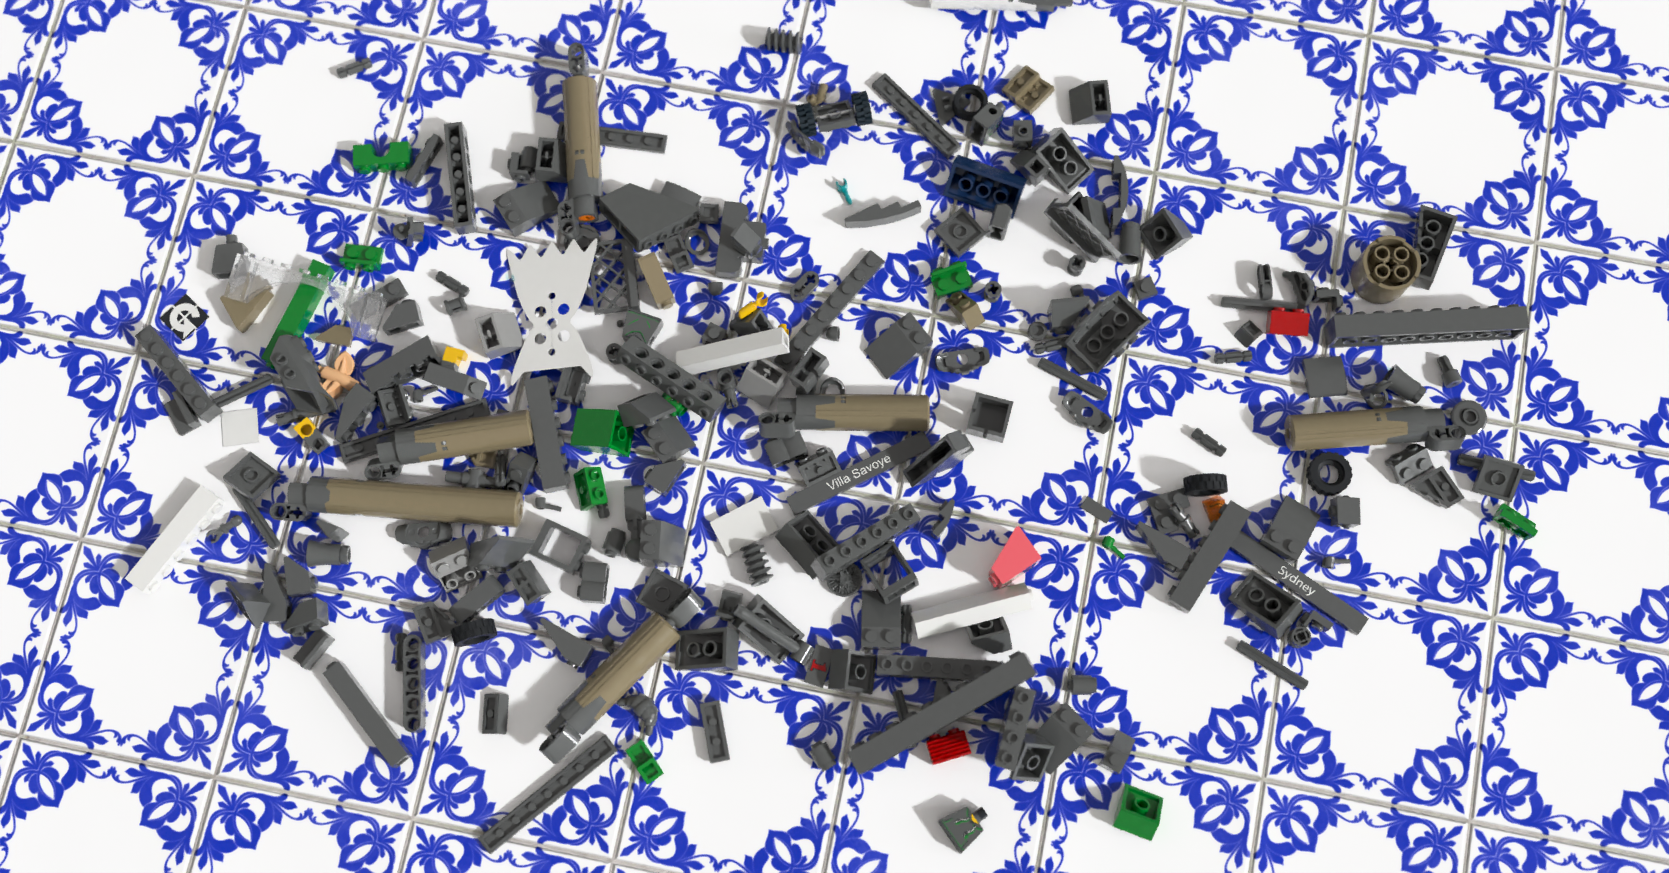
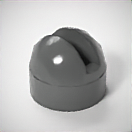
[708,282,723,296]
[826,326,840,341]

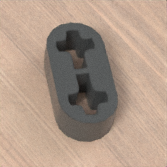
[790,271,819,303]

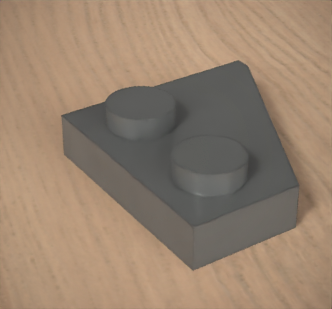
[1409,466,1465,509]
[412,601,459,646]

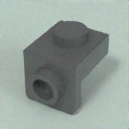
[507,152,531,182]
[1312,287,1343,312]
[715,589,743,621]

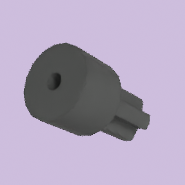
[1437,355,1463,388]

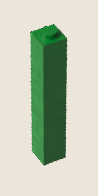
[261,259,335,370]

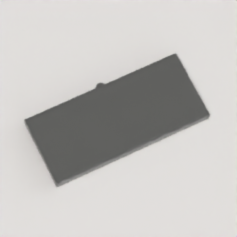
[1080,496,1114,524]

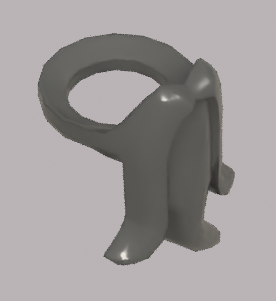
[1360,380,1393,409]

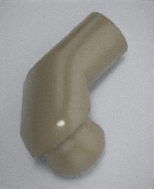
[806,83,828,106]

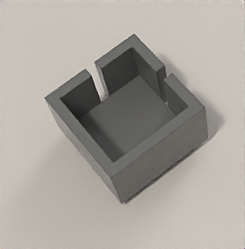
[965,392,1014,443]

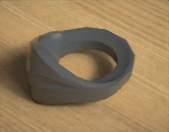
[684,228,710,256]
[820,377,845,394]

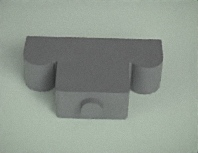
[715,201,769,279]
[903,430,974,488]

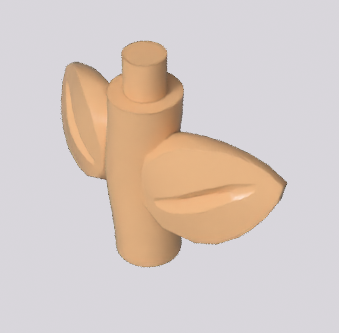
[317,351,361,399]

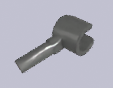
[1070,285,1091,308]
[412,386,439,403]
[535,497,562,512]
[1322,556,1350,569]
[601,635,615,655]

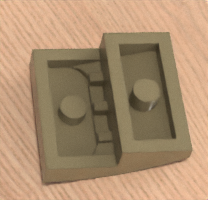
[1002,65,1055,115]

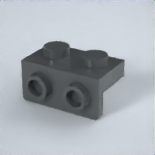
[376,383,413,428]
[1384,443,1434,486]

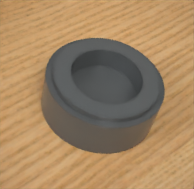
[1028,322,1047,342]

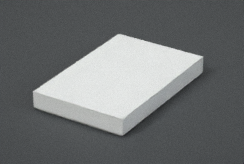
[710,496,779,557]

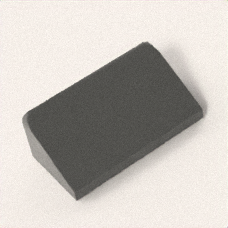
[316,520,350,543]
[482,693,509,734]

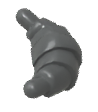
[1282,271,1315,309]
[617,693,659,736]

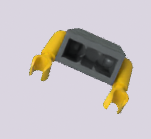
[729,291,789,337]

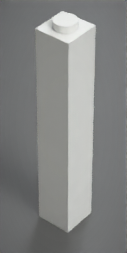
[674,327,790,375]
[911,582,1034,639]

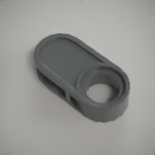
[1257,264,1273,300]

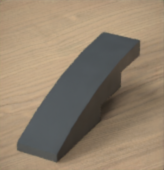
[845,200,921,228]

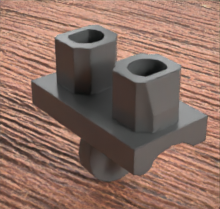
[393,217,424,246]

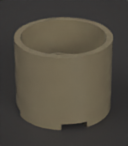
[1350,235,1421,304]

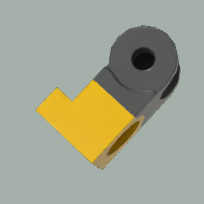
[440,346,468,372]
[293,417,330,455]

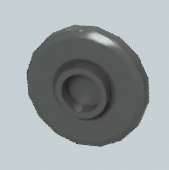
[1450,400,1487,435]
[826,563,863,597]

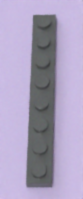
[774,250,885,373]

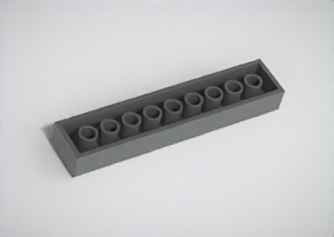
[1324,304,1529,348]
[847,651,1038,775]

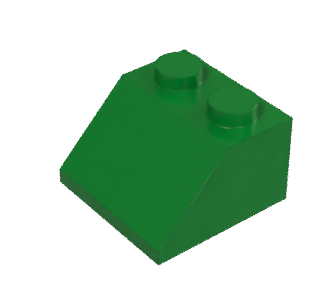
[1112,783,1164,841]

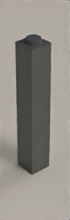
[322,661,413,768]

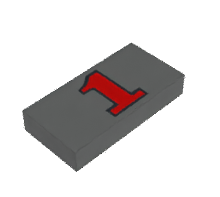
[804,644,832,688]

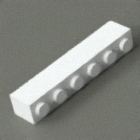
[125,485,225,595]

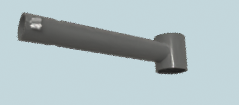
[732,603,815,666]

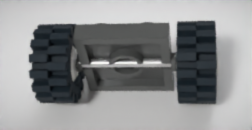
[796,91,873,137]

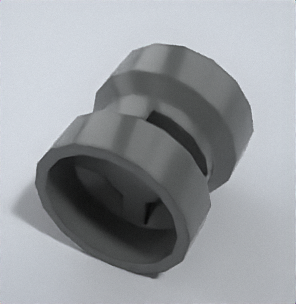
[1287,626,1311,649]

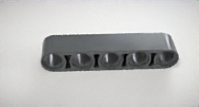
[403,634,426,734]

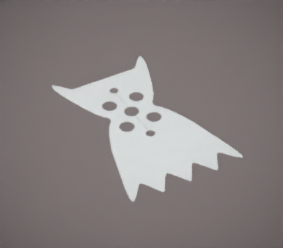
[507,238,597,386]

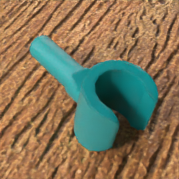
[836,178,853,205]

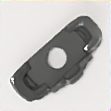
[785,119,825,159]
[935,347,990,375]
[1062,391,1113,434]
[395,522,453,550]

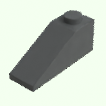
[422,362,487,400]
[1135,521,1192,573]
[540,617,595,669]

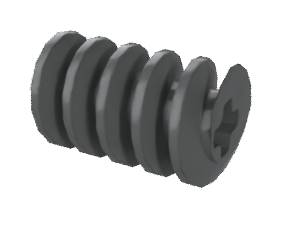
[765,27,804,55]
[740,544,774,587]

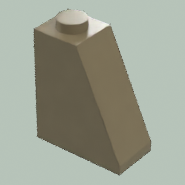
[637,252,676,310]
[219,275,274,333]

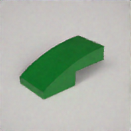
[625,738,664,785]

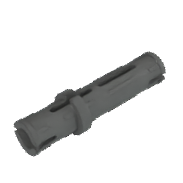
[276,408,336,426]

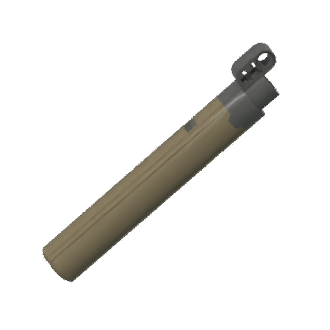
[269,476,524,528]

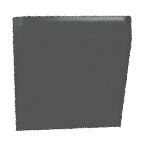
[1234,320,1263,348]

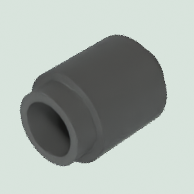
[519,146,538,175]
[602,528,626,558]
[1067,675,1097,695]
[809,740,837,772]

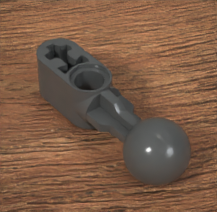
[624,485,646,563]

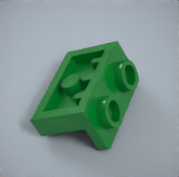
[339,244,384,272]
[930,261,973,299]
[573,467,608,511]
[1492,503,1539,541]

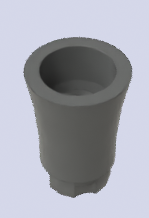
[1116,221,1143,265]
[1382,364,1426,404]
[306,540,351,567]

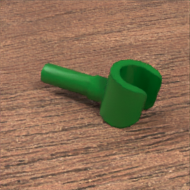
[1102,536,1125,560]

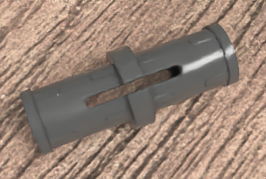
[1168,501,1200,539]

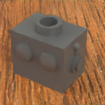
[1328,495,1361,529]

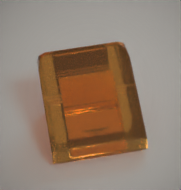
[1202,495,1225,523]

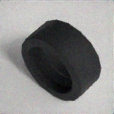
[952,84,988,122]

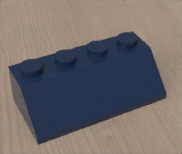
[943,155,1027,220]

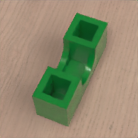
[353,141,413,174]

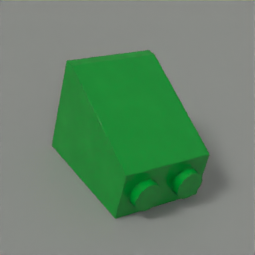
[570,408,634,457]

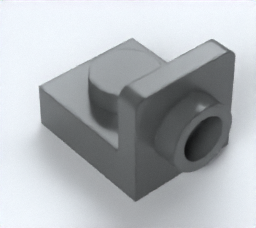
[1299,610,1333,632]

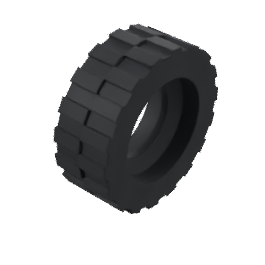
[1306,452,1353,496]
[1183,473,1228,497]
[451,618,497,647]

